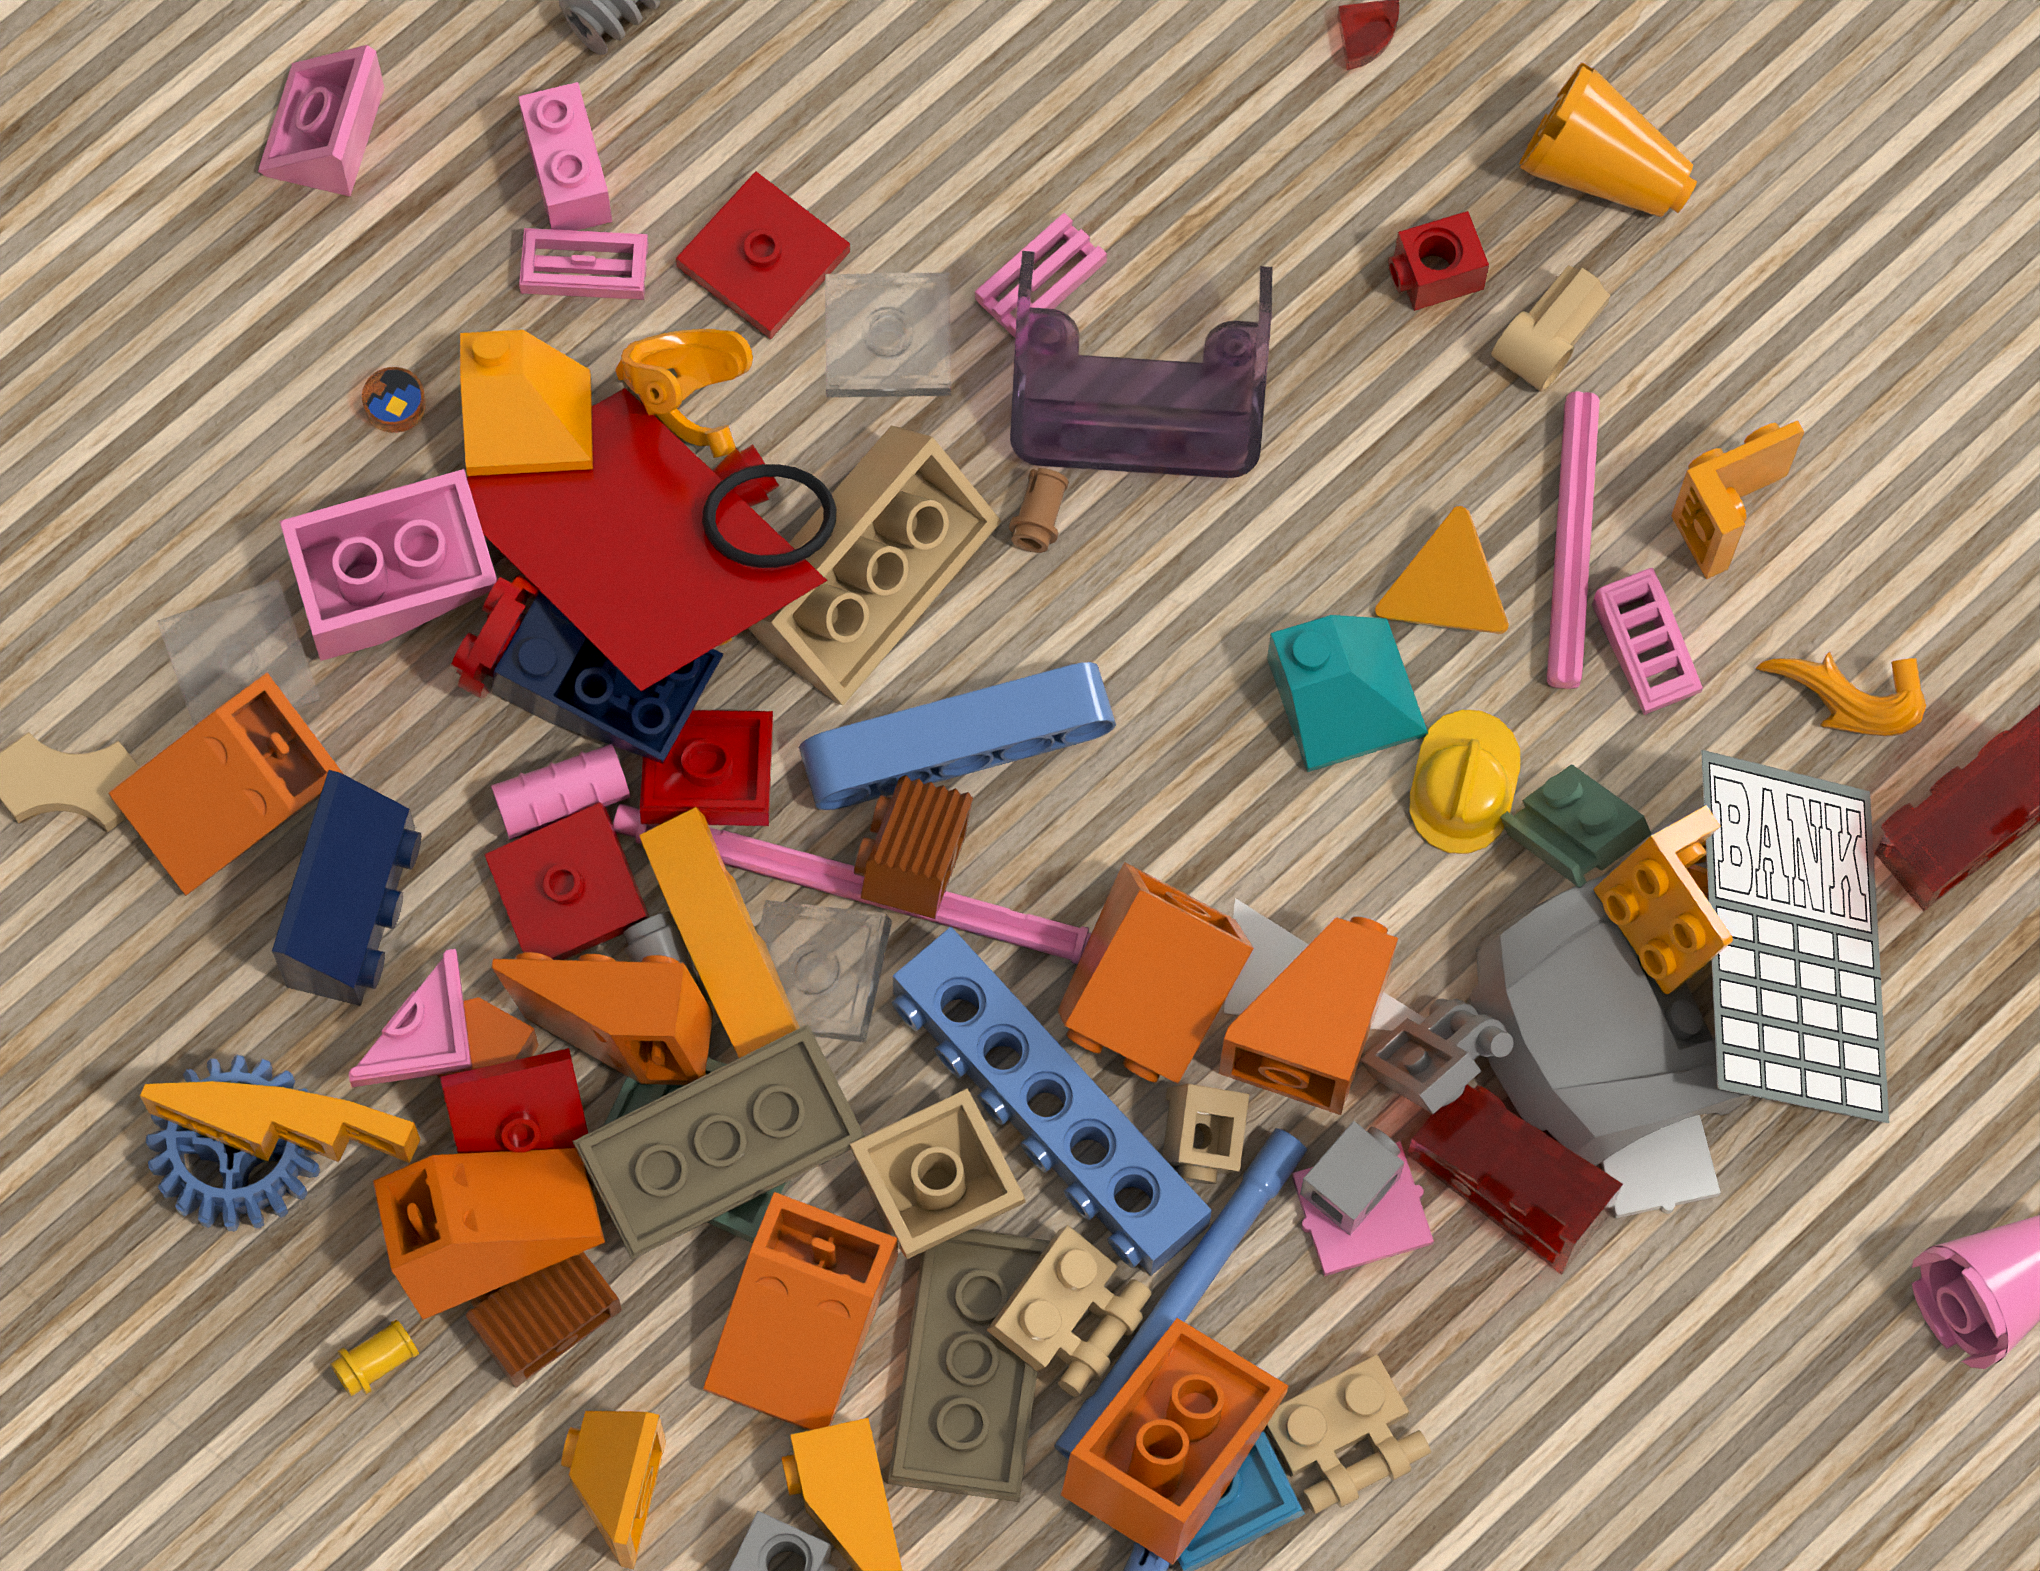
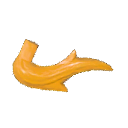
[1756,652,1926,737]

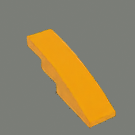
[639,807,800,1058]
[140,1081,421,1163]

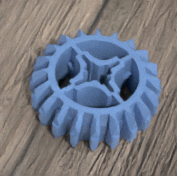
[146,1055,320,1232]

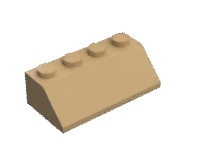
[748,425,1002,706]

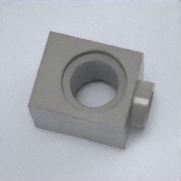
[1300,1121,1404,1235]
[729,1511,837,1571]

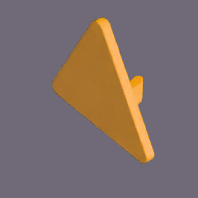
[1375,506,1509,634]

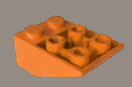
[108,673,343,896]
[492,952,713,1085]
[373,1148,605,1320]
[703,1192,898,1431]

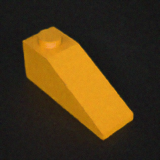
[781,1417,903,1571]

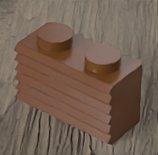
[854,775,973,919]
[465,1252,622,1388]

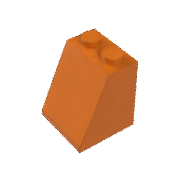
[1057,862,1254,1084]
[1218,917,1398,1115]

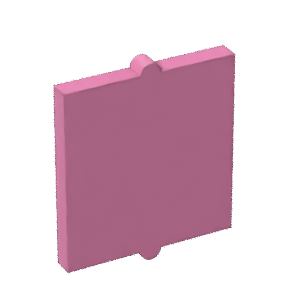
[1292,1141,1434,1277]

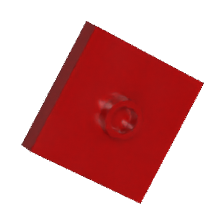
[676,171,850,339]
[640,710,774,826]
[484,802,650,960]
[441,1048,588,1154]

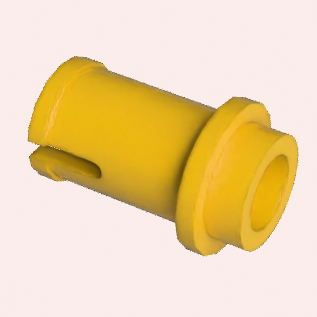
[330,1319,419,1397]

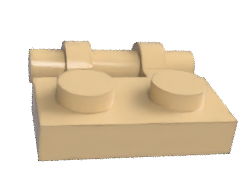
[987,1225,1152,1397]
[1265,1354,1431,1514]

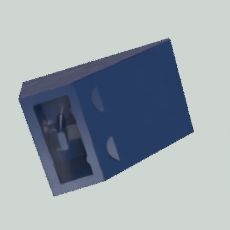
[492,591,724,764]

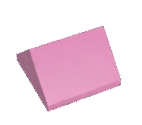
[258,45,384,197]

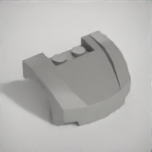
[1470,874,1752,1170]

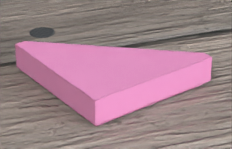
[349,949,472,1087]

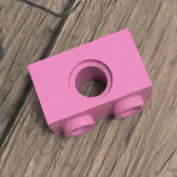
[518,82,612,231]

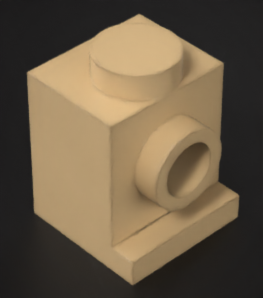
[1162,1084,1250,1184]

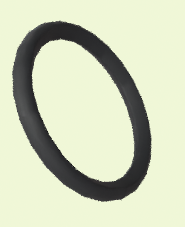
[702,464,837,568]

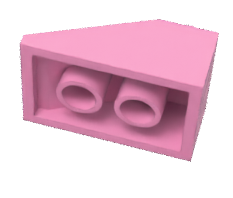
[280,469,497,661]

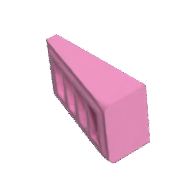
[1592,568,1703,715]

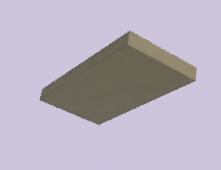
[573,1024,865,1260]
[888,1230,1050,1502]

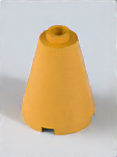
[1519,62,1697,217]

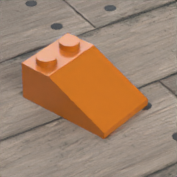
[1061,1318,1289,1565]

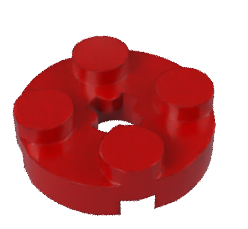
[451,575,540,699]

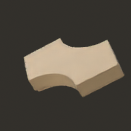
[0,732,140,832]

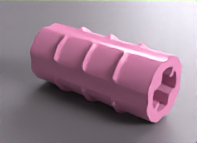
[491,744,631,839]

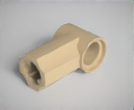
[1491,265,1610,392]

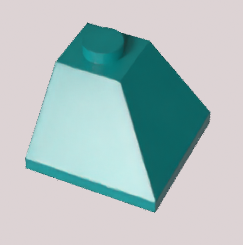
[1267,615,1428,773]

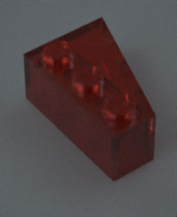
[1874,705,2040,911]
[1407,1084,1623,1275]

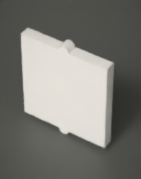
[1601,1115,1721,1219]

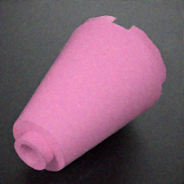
[1912,1215,2040,1369]

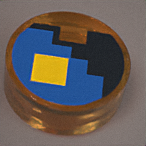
[362,367,426,433]

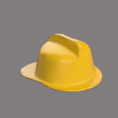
[1409,710,1520,854]

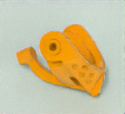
[615,329,753,458]

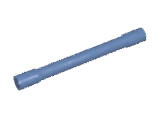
[1054,1128,1307,1460]

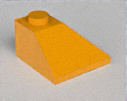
[460,330,593,476]
[561,1411,666,1570]

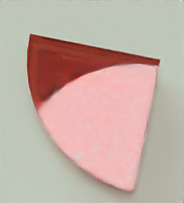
[1337,0,1400,70]

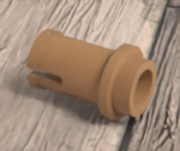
[1009,468,1069,553]

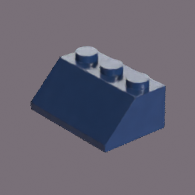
[272,770,422,1006]

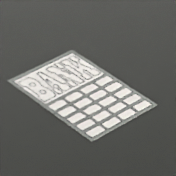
[1701,750,1889,1124]

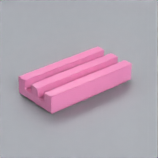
[975,213,1107,341]
[519,228,649,300]

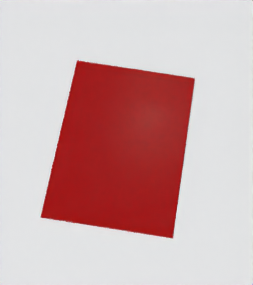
[467,388,828,691]

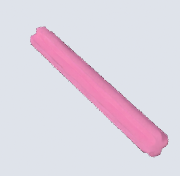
[1547,391,1600,689]

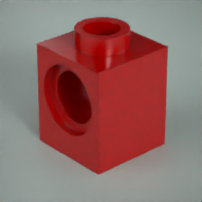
[1388,211,1489,311]

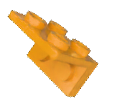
[1671,421,1804,579]
[1593,805,1733,994]

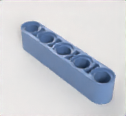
[799,662,1116,810]

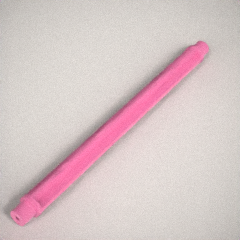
[613,804,1091,965]

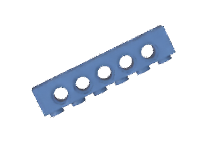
[892,927,1212,1276]

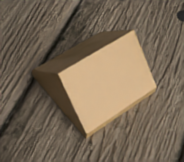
[850,1088,1026,1259]

